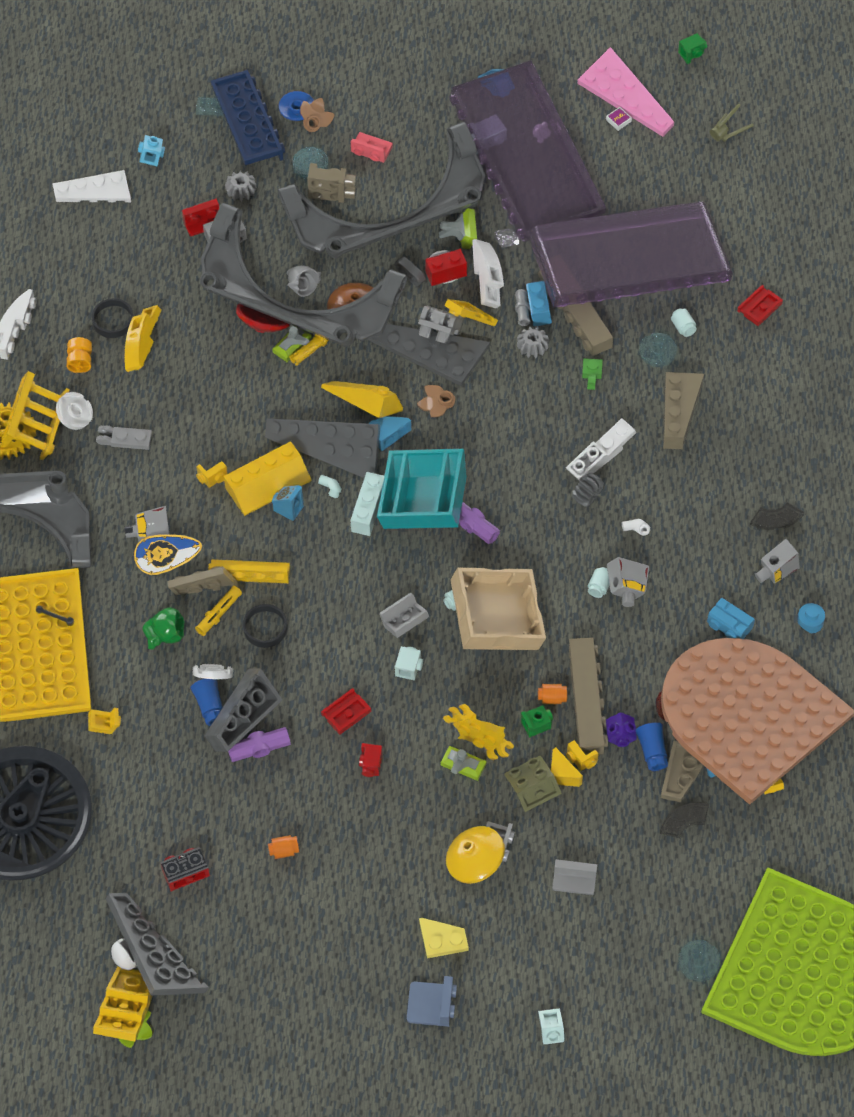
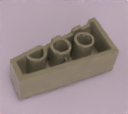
[663,372,704,449]

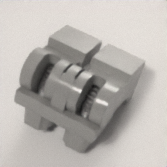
[418,305,464,344]

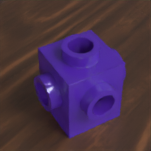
[606,712,637,747]

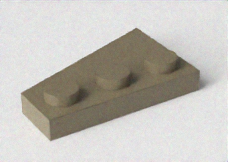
[168,566,238,595]
[661,741,704,802]

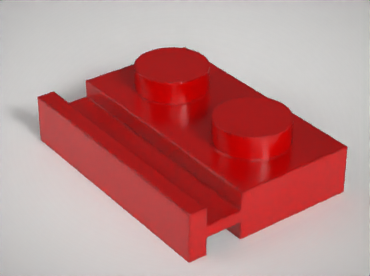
[737,285,783,326]
[321,688,371,735]

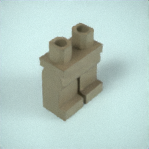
[308,163,356,203]

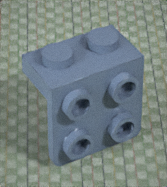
[407,976,457,1027]

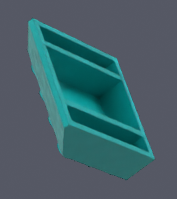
[377,449,467,529]

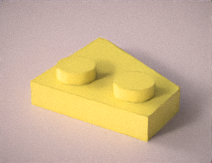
[419,918,469,958]

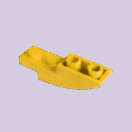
[125,305,161,372]

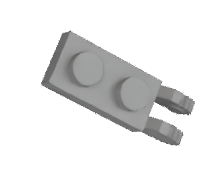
[96,425,152,450]

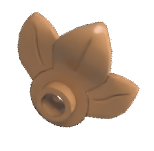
[300,98,334,132]
[417,385,455,417]

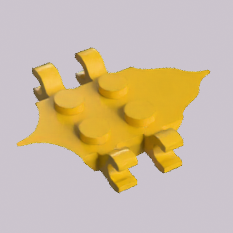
[443,704,514,760]

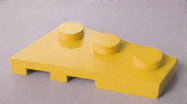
[444,299,498,326]

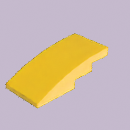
[93,966,153,1042]

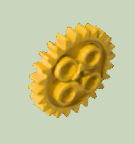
[0,402,37,460]

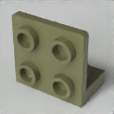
[504,756,562,812]

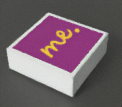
[606,107,632,131]

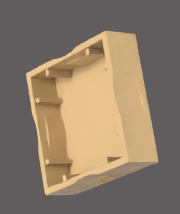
[451,568,546,650]

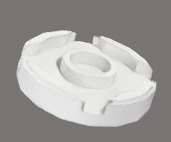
[56,392,93,430]
[193,664,233,679]

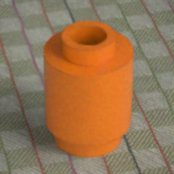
[538,684,567,704]
[268,835,299,859]

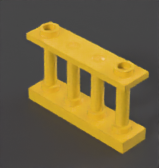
[1,371,70,460]

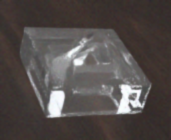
[494,228,519,248]

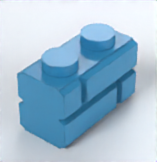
[526,281,552,326]
[707,598,755,639]

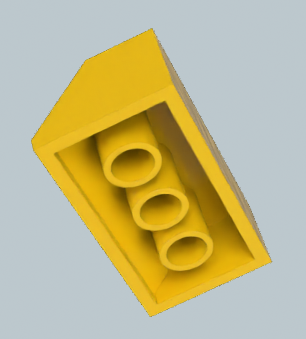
[224,441,311,516]

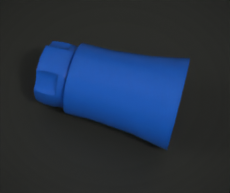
[190,679,223,726]
[636,723,668,771]

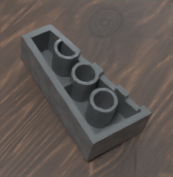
[204,668,282,752]

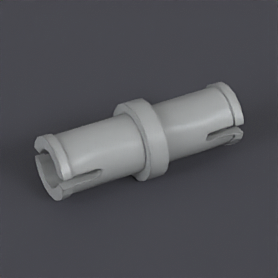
[515,289,530,326]

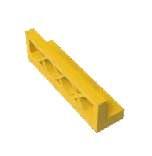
[208,560,290,583]

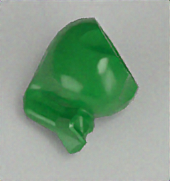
[142,608,185,650]

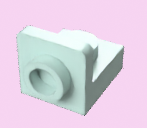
[538,1008,564,1044]

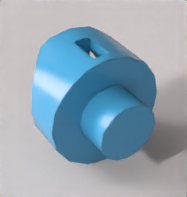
[797,603,825,633]

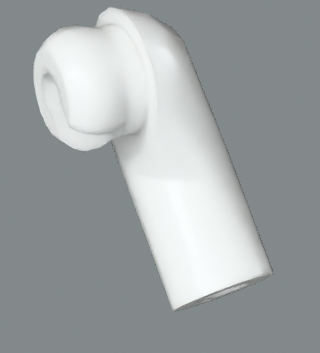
[622,519,650,535]

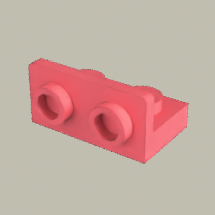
[351,132,393,163]

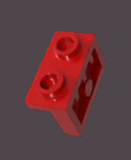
[182,199,219,236]

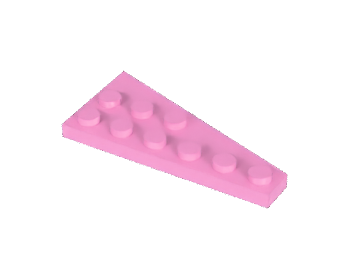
[578,47,674,137]

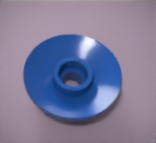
[279,91,314,121]

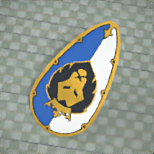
[134,535,203,575]

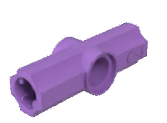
[459,502,500,544]
[228,727,291,762]

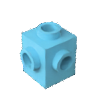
[138,135,165,166]

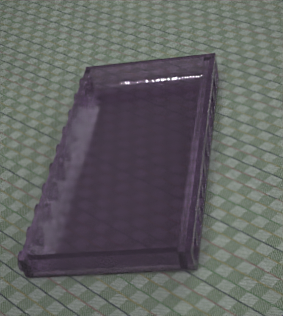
[449,60,606,242]
[529,202,733,307]

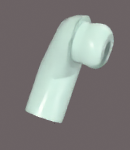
[318,475,342,498]

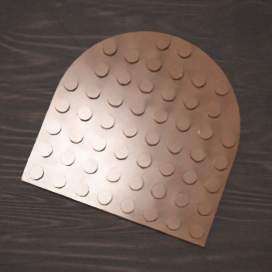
[661,638,854,805]

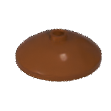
[327,283,373,310]

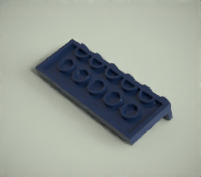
[210,70,285,165]

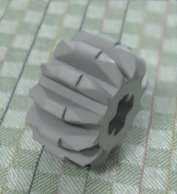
[225,170,257,202]
[517,326,549,358]

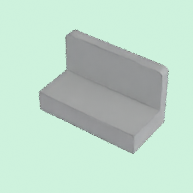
[552,859,597,895]

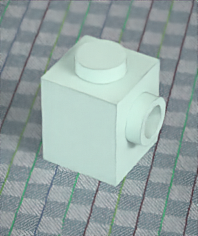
[395,646,423,680]

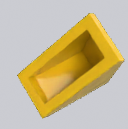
[551,747,583,787]

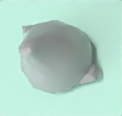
[287,265,321,297]

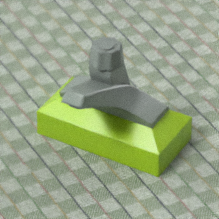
[439,208,477,249]
[272,326,311,362]
[441,746,486,781]

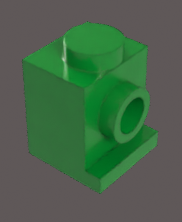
[678,33,707,64]
[521,705,553,737]

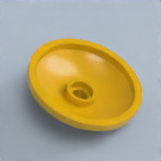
[446,826,505,884]

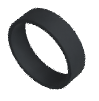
[92,298,134,338]
[243,604,287,648]

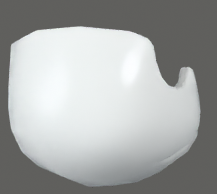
[111,938,137,970]

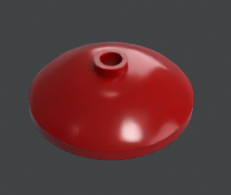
[236,304,290,333]

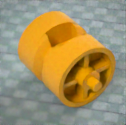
[66,337,92,373]

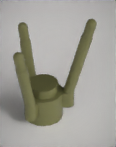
[710,104,754,142]

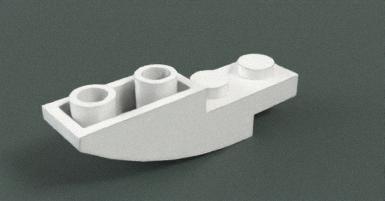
[472,239,504,308]
[0,289,36,360]
[566,418,636,481]

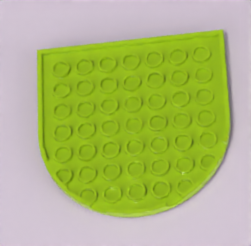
[701,867,854,1056]

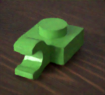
[582,358,602,390]

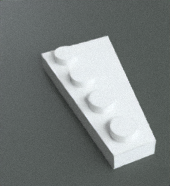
[53,170,131,202]

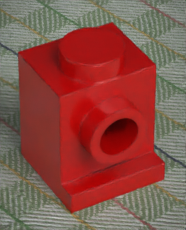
[359,743,382,777]

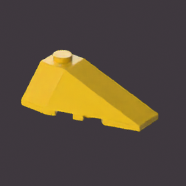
[321,381,403,418]

